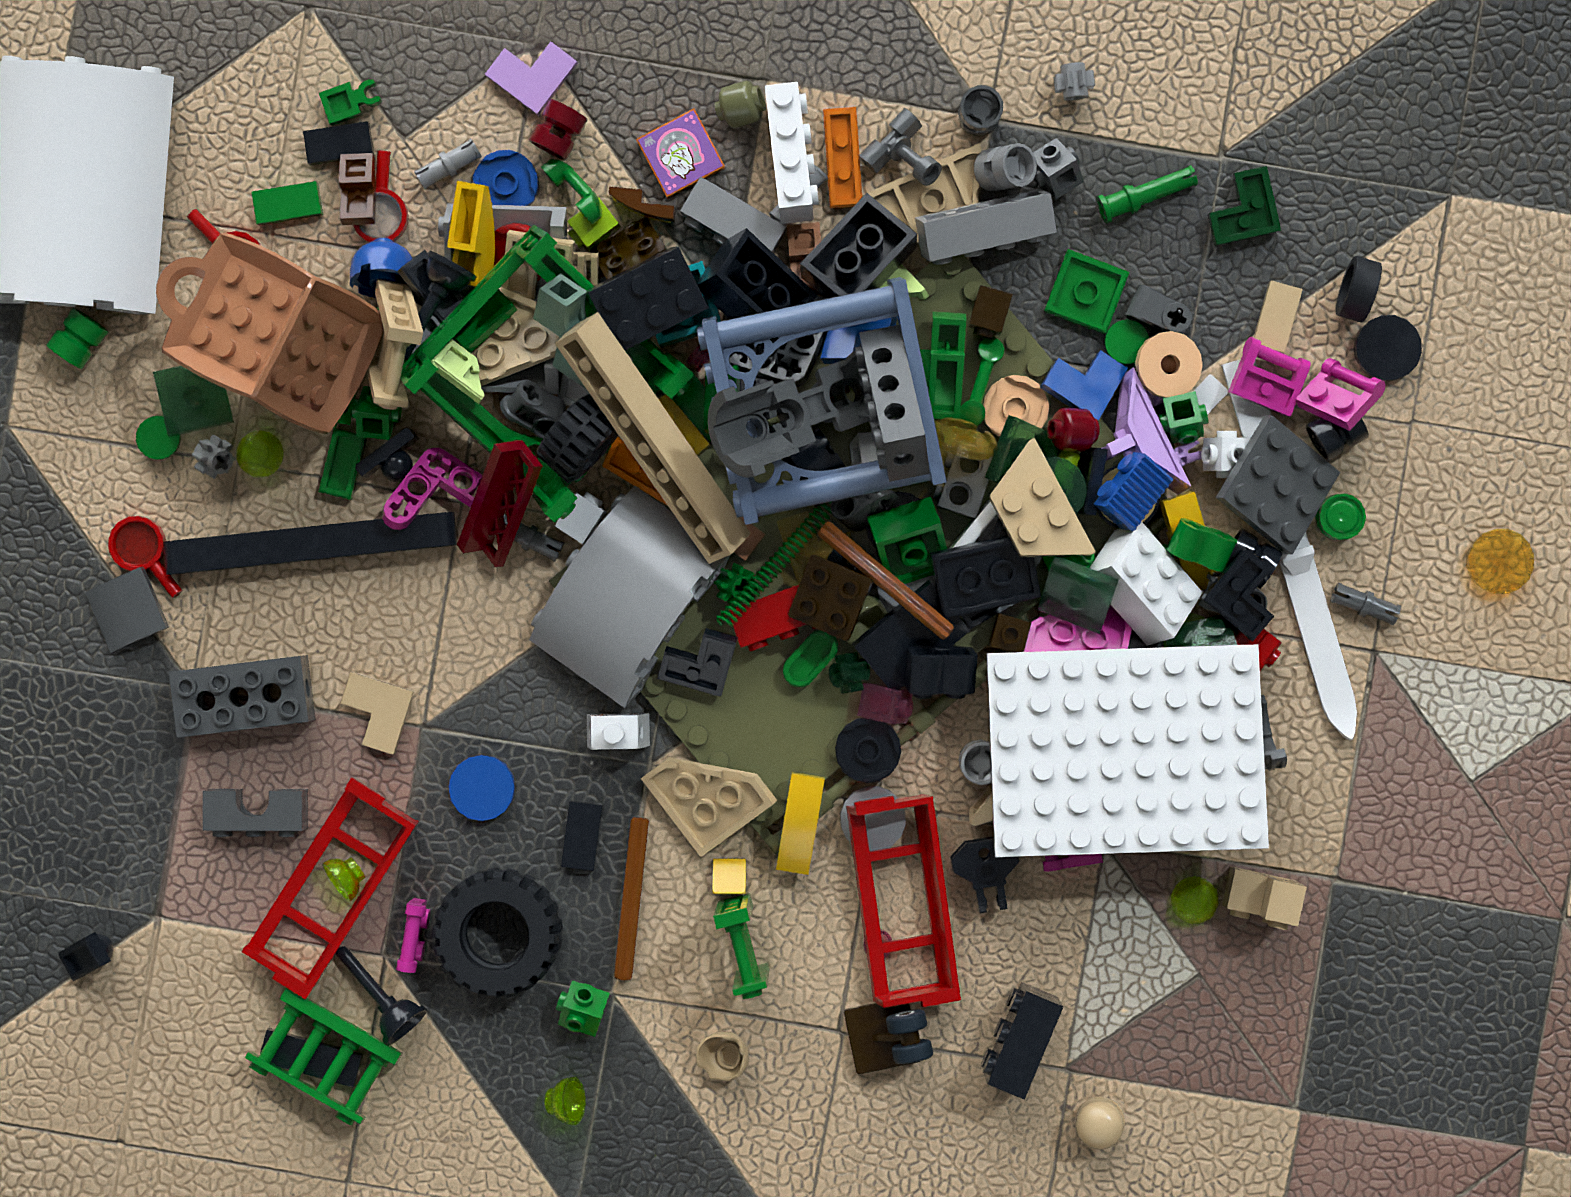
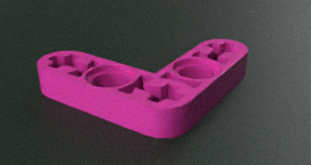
[383,447,482,530]

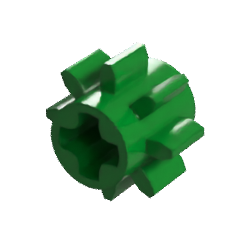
[713,563,757,607]

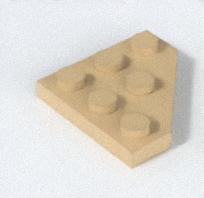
[471,287,559,386]
[641,757,777,857]

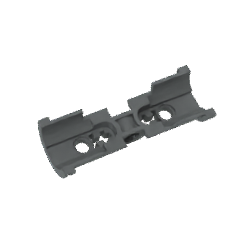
[708,351,890,478]

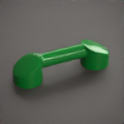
[541,159,602,225]
[959,337,1005,428]

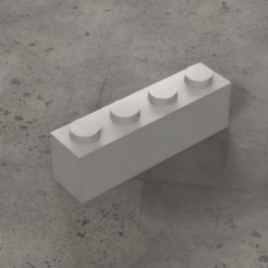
[915,189,1057,265]

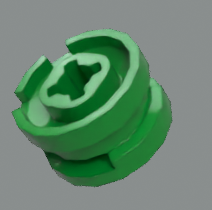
[1315,493,1366,540]

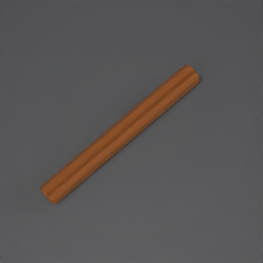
[818,521,954,640]
[614,817,649,981]

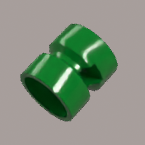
[46,307,109,370]

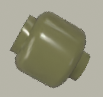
[715,80,766,128]

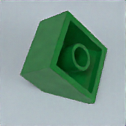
[867,496,947,584]

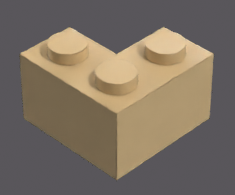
[1222,866,1307,930]

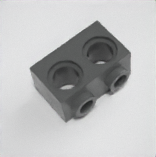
[933,442,997,519]

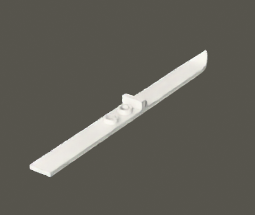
[1221,359,1357,740]

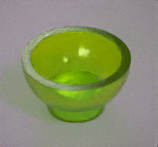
[236,430,284,478]
[322,857,365,902]
[1171,876,1219,924]
[544,1077,586,1125]

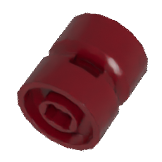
[529,99,588,161]

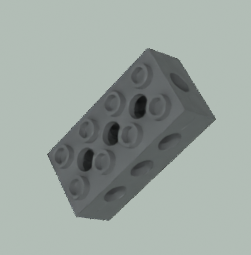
[855,325,930,482]
[169,655,316,738]

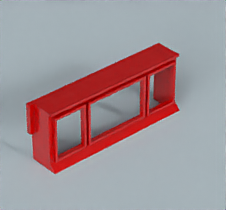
[241,777,419,999]
[846,794,961,1008]

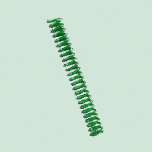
[716,501,832,627]

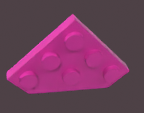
[1024,588,1132,652]

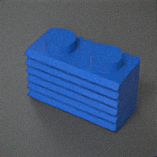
[1094,452,1173,532]

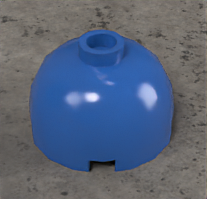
[350,238,413,298]

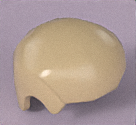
[696,1031,749,1081]

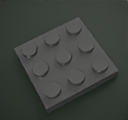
[1216,415,1340,555]

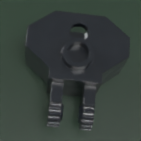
[950,836,1020,914]

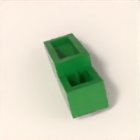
[928,312,967,420]

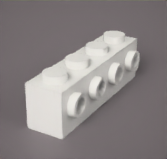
[765,82,819,224]

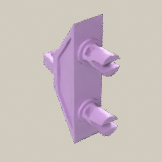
[1102,367,1202,495]

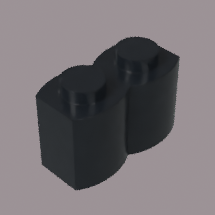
[905,646,978,699]

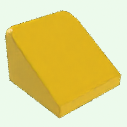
[712,858,746,894]

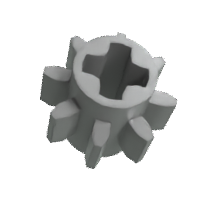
[1053,62,1095,101]
[192,435,235,479]

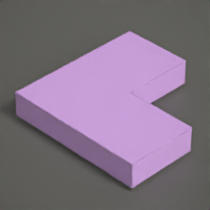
[485,42,578,116]

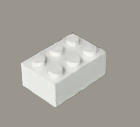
[1085,521,1203,646]

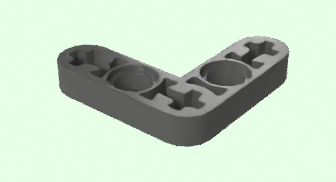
[729,296,828,388]

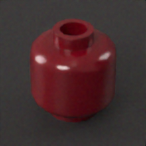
[1047,408,1100,452]

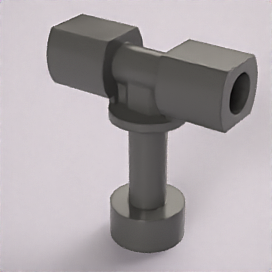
[859,108,942,186]

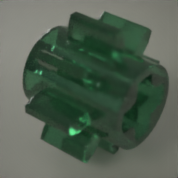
[829,652,870,694]

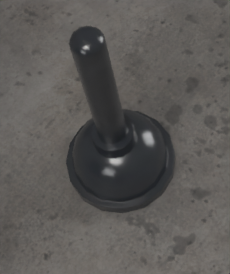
[404,250,477,360]
[336,946,427,1045]

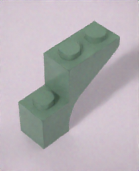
[533,274,587,389]

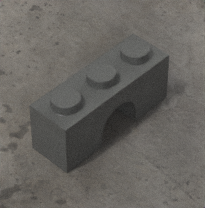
[203,789,308,837]

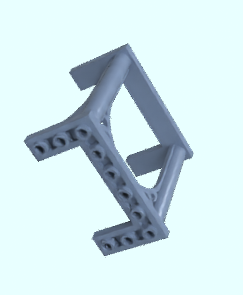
[697,277,947,525]

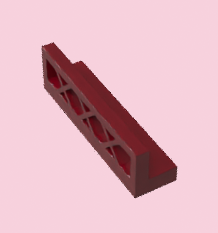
[457,440,543,568]

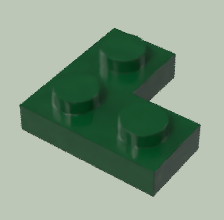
[1208,166,1281,247]

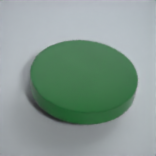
[1104,320,1149,364]
[136,416,181,460]

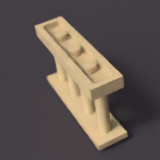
[367,279,423,410]

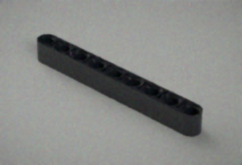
[163,512,457,575]

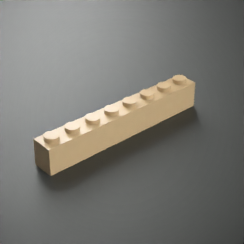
[555,312,751,564]

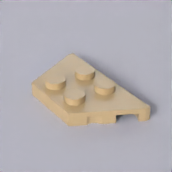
[862,143,981,244]
[989,438,1096,557]

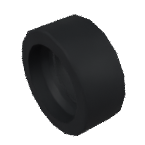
[1336,256,1382,323]

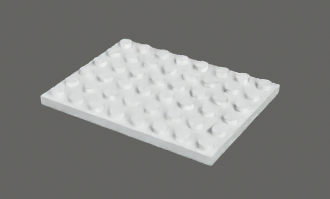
[987,644,1269,857]

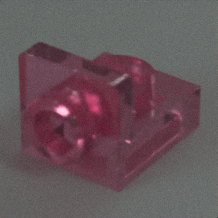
[857,683,913,724]

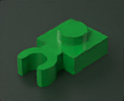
[319,79,382,126]

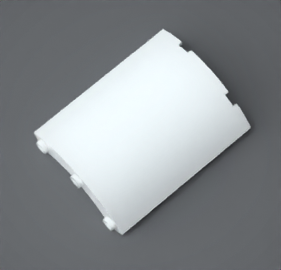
[0,56,174,315]

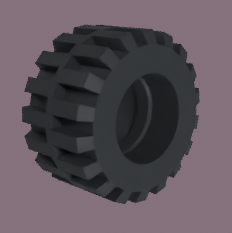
[537,394,618,483]

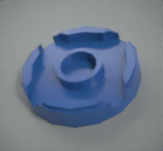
[473,150,539,206]
[449,755,515,821]

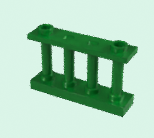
[713,893,770,999]
[245,988,403,1126]

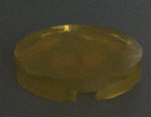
[935,417,997,460]
[1466,529,1534,594]

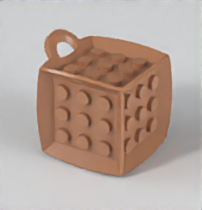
[156,232,384,434]

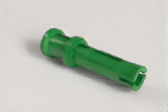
[1096,165,1198,224]

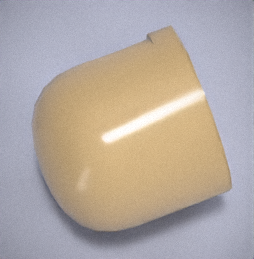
[1075,1097,1125,1150]

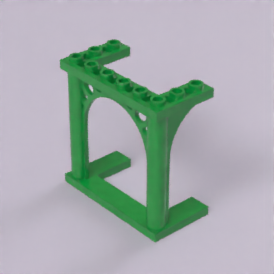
[400,225,694,523]

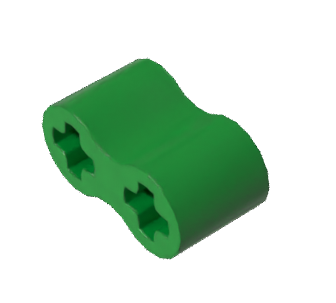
[1166,518,1237,572]

